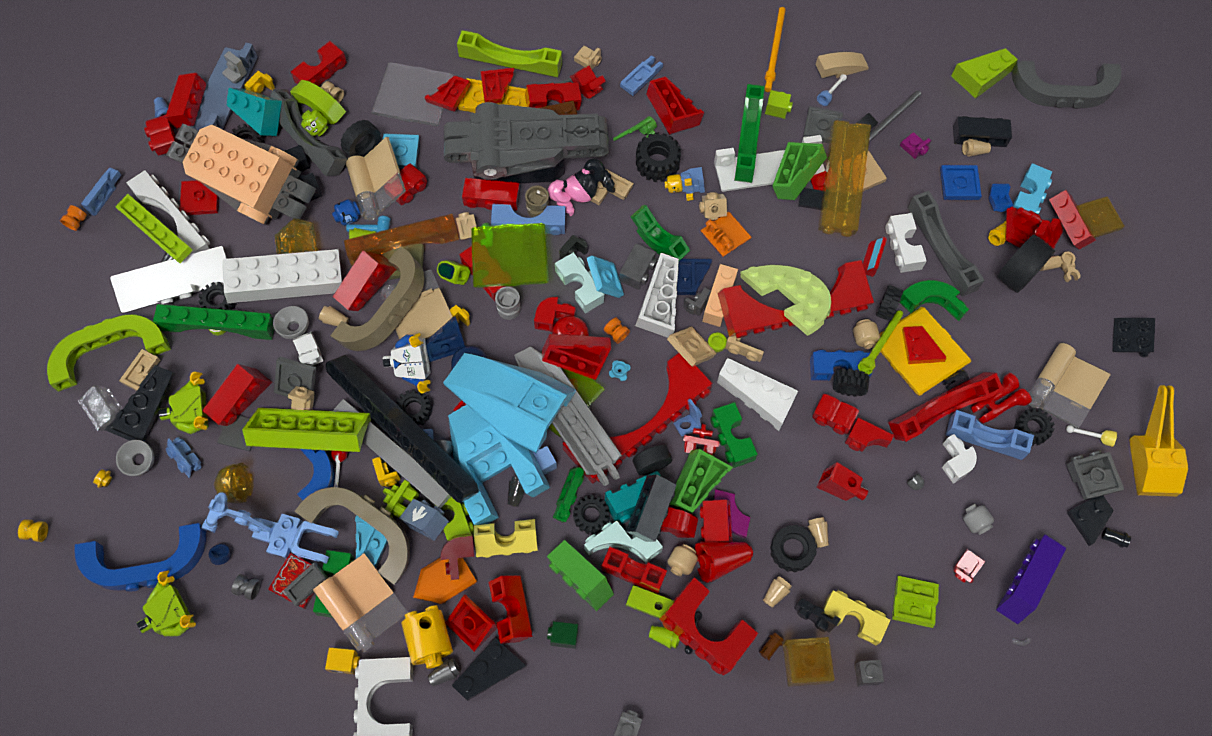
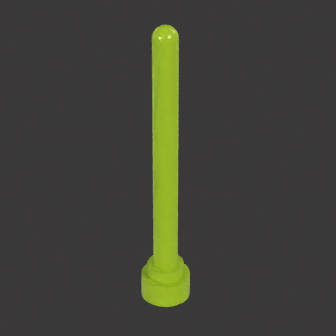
[858,310,903,375]

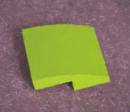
[892,576,939,628]

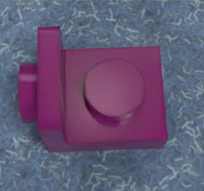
[900,132,931,159]

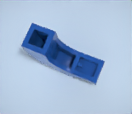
[297,449,335,501]

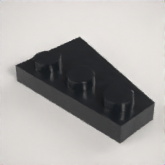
[452,637,526,701]

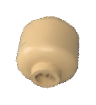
[853,319,880,349]
[668,544,698,577]

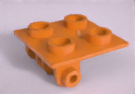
[700,212,752,257]

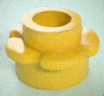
[93,469,112,488]

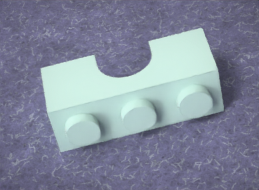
[555,252,605,313]

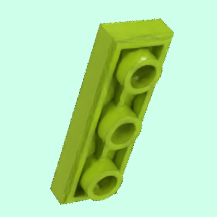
[626,585,673,618]

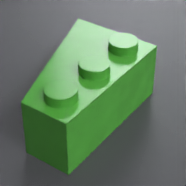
[772,142,827,200]
[669,449,733,513]

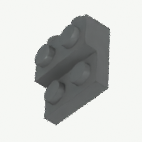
[1067,451,1124,500]

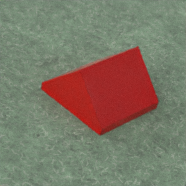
[445,594,497,652]

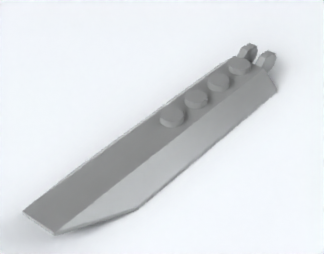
[514,347,622,486]

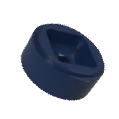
[208,544,231,565]

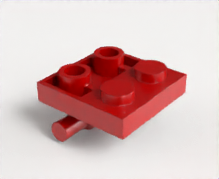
[1006,206,1043,248]

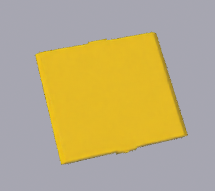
[875,307,971,396]

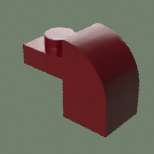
[441,534,474,580]

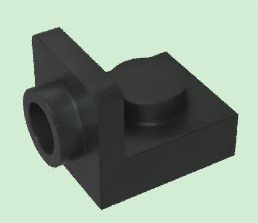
[559,235,588,259]

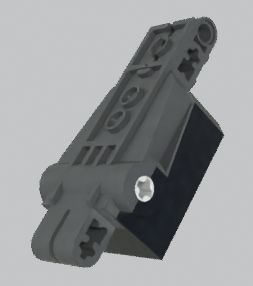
[444,102,609,183]

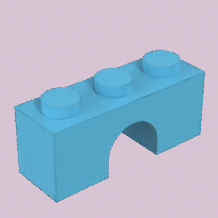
[1013,163,1052,214]

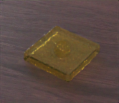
[1078,196,1125,238]

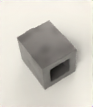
[854,660,884,686]

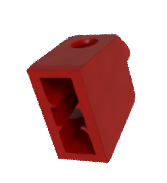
[816,462,868,501]

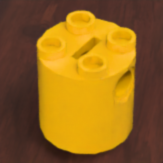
[401,605,453,669]

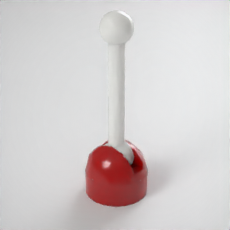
[331,451,348,487]

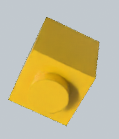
[325,648,360,675]

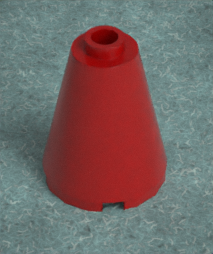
[694,542,753,583]

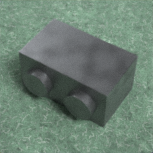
[619,243,657,290]

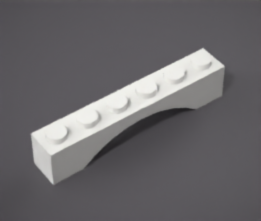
[126,170,210,255]

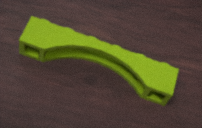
[457,30,562,77]

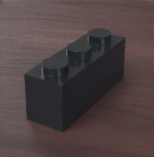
[953,116,1012,147]
[626,474,676,542]

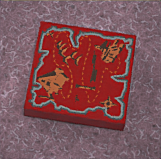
[268,553,315,609]

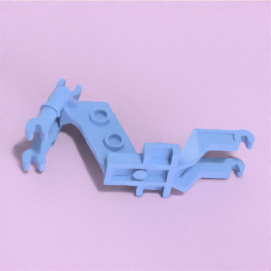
[201,492,339,564]

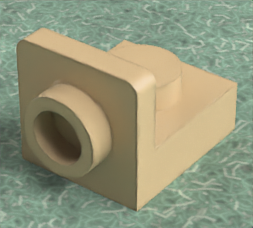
[574,46,602,69]
[455,212,479,240]
[288,386,314,410]

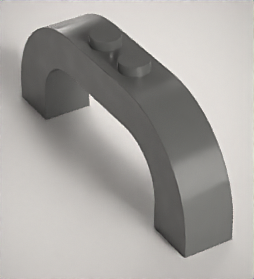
[1011,61,1121,108]

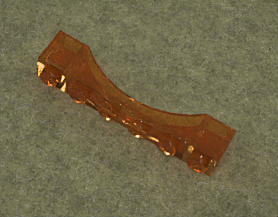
[344,214,459,266]

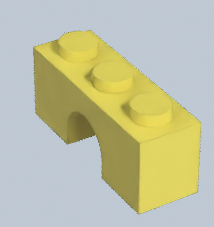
[474,519,538,558]
[823,590,890,646]

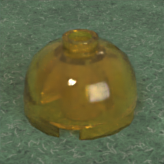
[214,463,254,504]

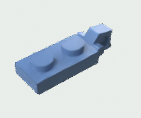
[81,168,121,216]

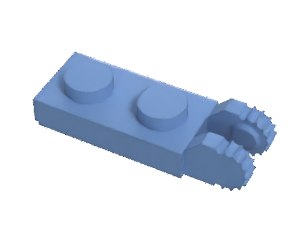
[620,56,663,96]

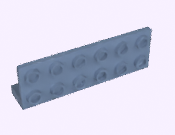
[189,43,258,131]

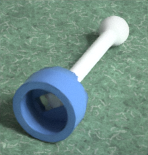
[817,74,847,106]

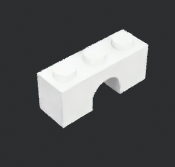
[885,213,926,273]

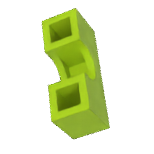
[435,497,474,540]

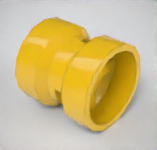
[18,519,48,542]

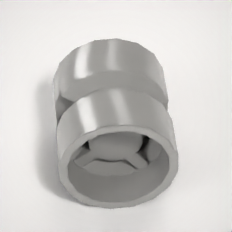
[495,286,521,320]

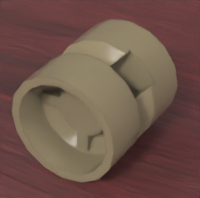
[525,185,550,218]

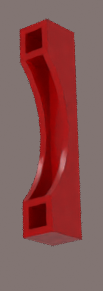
[888,372,1004,441]

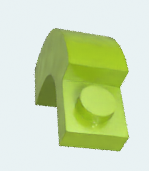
[290,80,346,124]

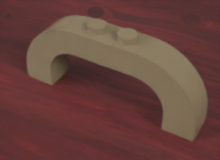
[330,246,424,351]
[295,487,410,584]

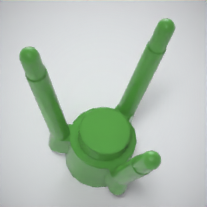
[613,116,657,141]

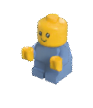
[665,167,705,201]

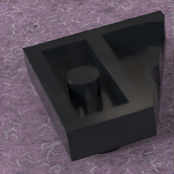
[1067,496,1114,546]
[794,598,841,633]

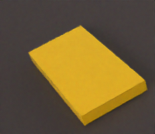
[458,78,527,113]

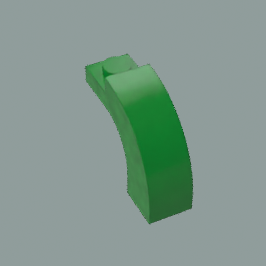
[630,205,690,262]
[899,280,969,321]

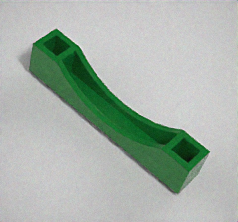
[734,84,765,183]
[153,304,275,340]

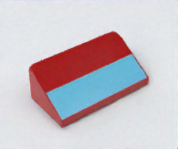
[863,237,887,277]

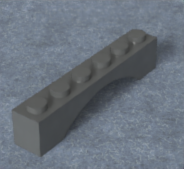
[270,89,348,176]
[908,191,985,297]

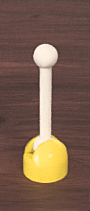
[1066,425,1117,447]

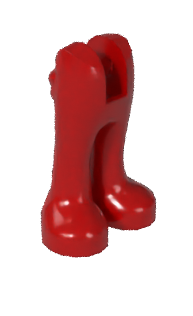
[971,373,1032,424]

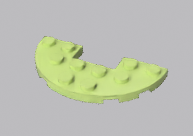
[740,265,831,336]

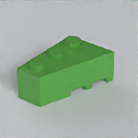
[547,540,614,612]

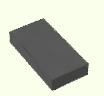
[284,563,328,606]

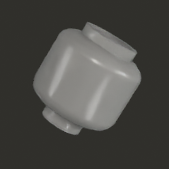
[963,504,994,535]

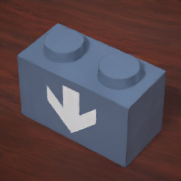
[399,499,449,541]

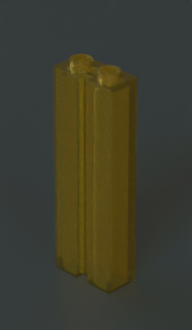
[818,120,871,237]

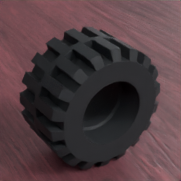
[636,132,681,182]

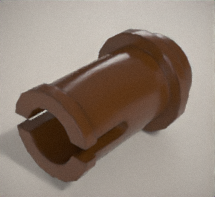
[759,633,784,661]

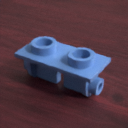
[166,437,202,478]

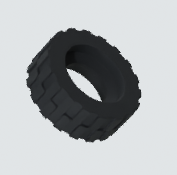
[340,120,381,157]
[770,525,817,572]

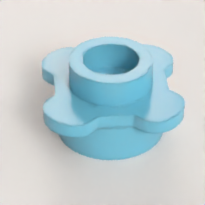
[609,360,630,381]

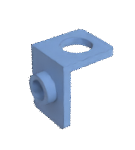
[673,399,702,436]

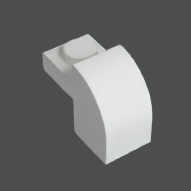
[293,331,323,366]
[942,434,977,484]

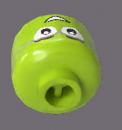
[301,110,328,136]

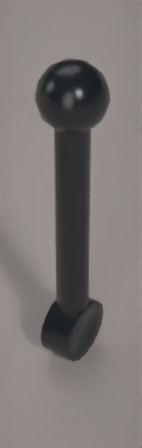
[684,612,702,654]

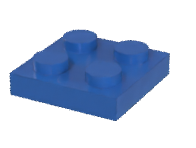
[940,165,982,200]

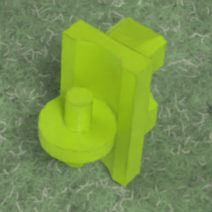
[383,480,419,518]

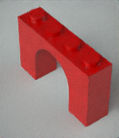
[659,577,758,676]

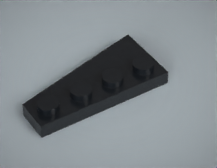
[105,365,176,442]

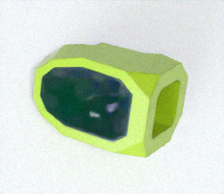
[437,260,470,285]

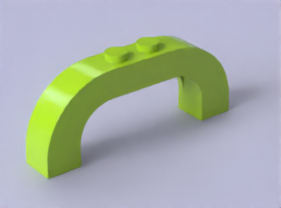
[47,315,171,392]

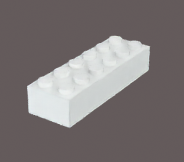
[222,249,342,303]

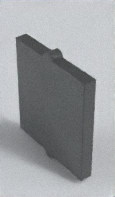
[217,415,252,452]

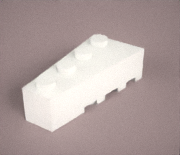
[635,253,679,338]
[717,358,798,431]

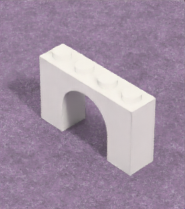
[353,657,413,736]

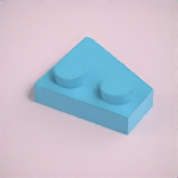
[355,515,388,568]

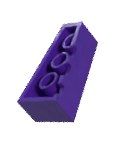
[996,534,1066,625]

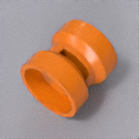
[60,205,87,231]
[604,317,630,344]

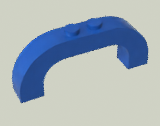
[75,523,206,592]

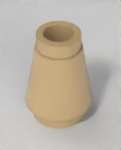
[962,139,991,157]
[319,306,349,326]
[808,517,829,548]
[763,576,792,608]

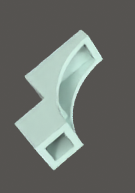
[584,521,663,563]

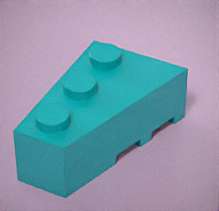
[226,88,282,136]
[605,471,660,524]

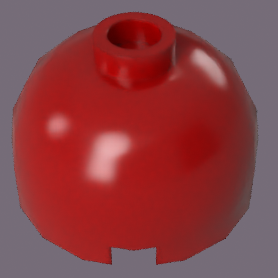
[552,316,589,336]

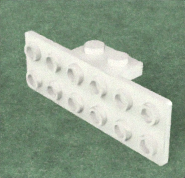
[110,246,227,313]

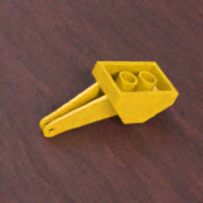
[1129,385,1188,496]

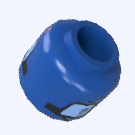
[332,199,361,226]

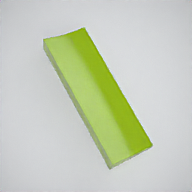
[242,408,371,452]

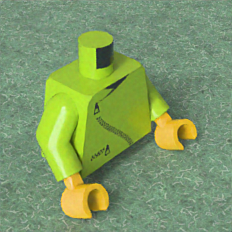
[159,372,209,434]
[137,570,196,636]

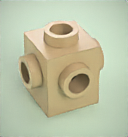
[699,192,727,220]

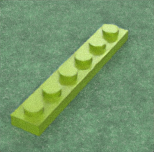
[115,194,193,264]

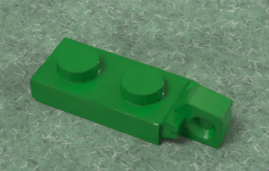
[553,467,584,523]

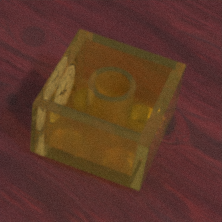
[783,637,835,687]

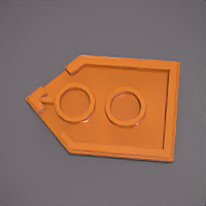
[413,557,477,604]

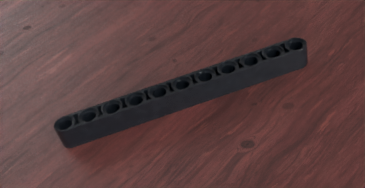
[326,355,479,503]

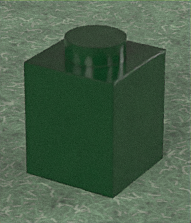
[547,621,578,649]

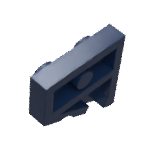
[676,259,712,295]

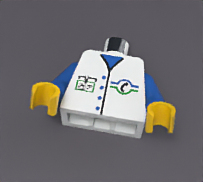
[383,333,431,393]

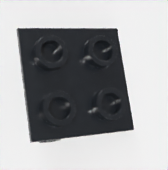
[1113,318,1155,357]

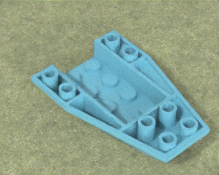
[443,353,576,453]

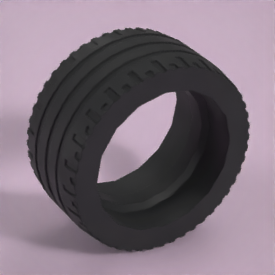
[997,234,1055,293]

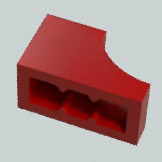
[845,417,894,452]

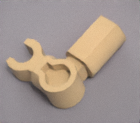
[1040,251,1080,282]

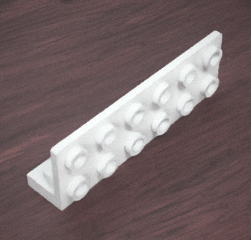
[714,135,825,192]

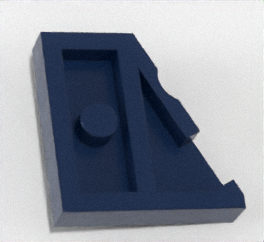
[425,317,465,362]

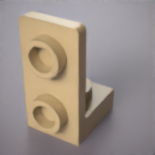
[725,336,764,362]

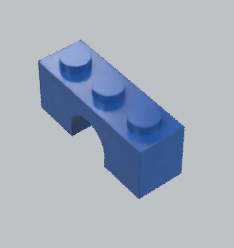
[810,350,872,381]

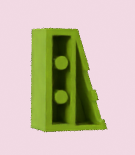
[951,48,1018,99]

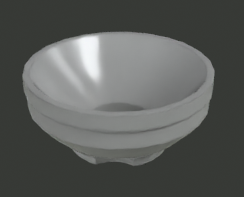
[273,306,309,339]
[116,440,154,476]

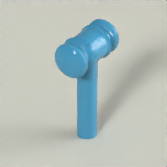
[346,216,391,241]

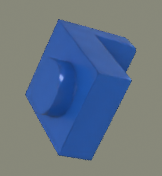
[988,184,1013,212]

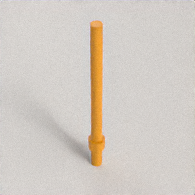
[765,7,786,92]

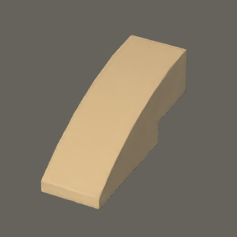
[816,52,869,78]

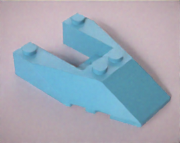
[448,404,551,525]

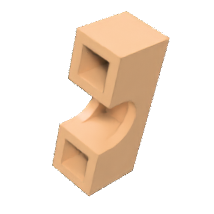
[702,264,738,327]

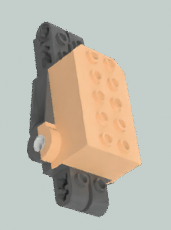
[166,124,316,225]

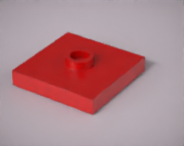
[180,180,219,215]

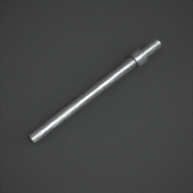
[849,90,922,157]

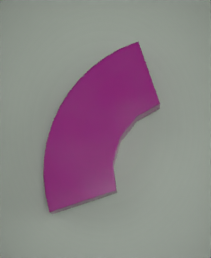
[714,489,750,538]

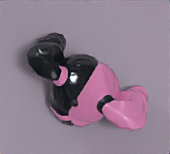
[548,158,615,216]

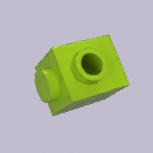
[765,90,793,119]

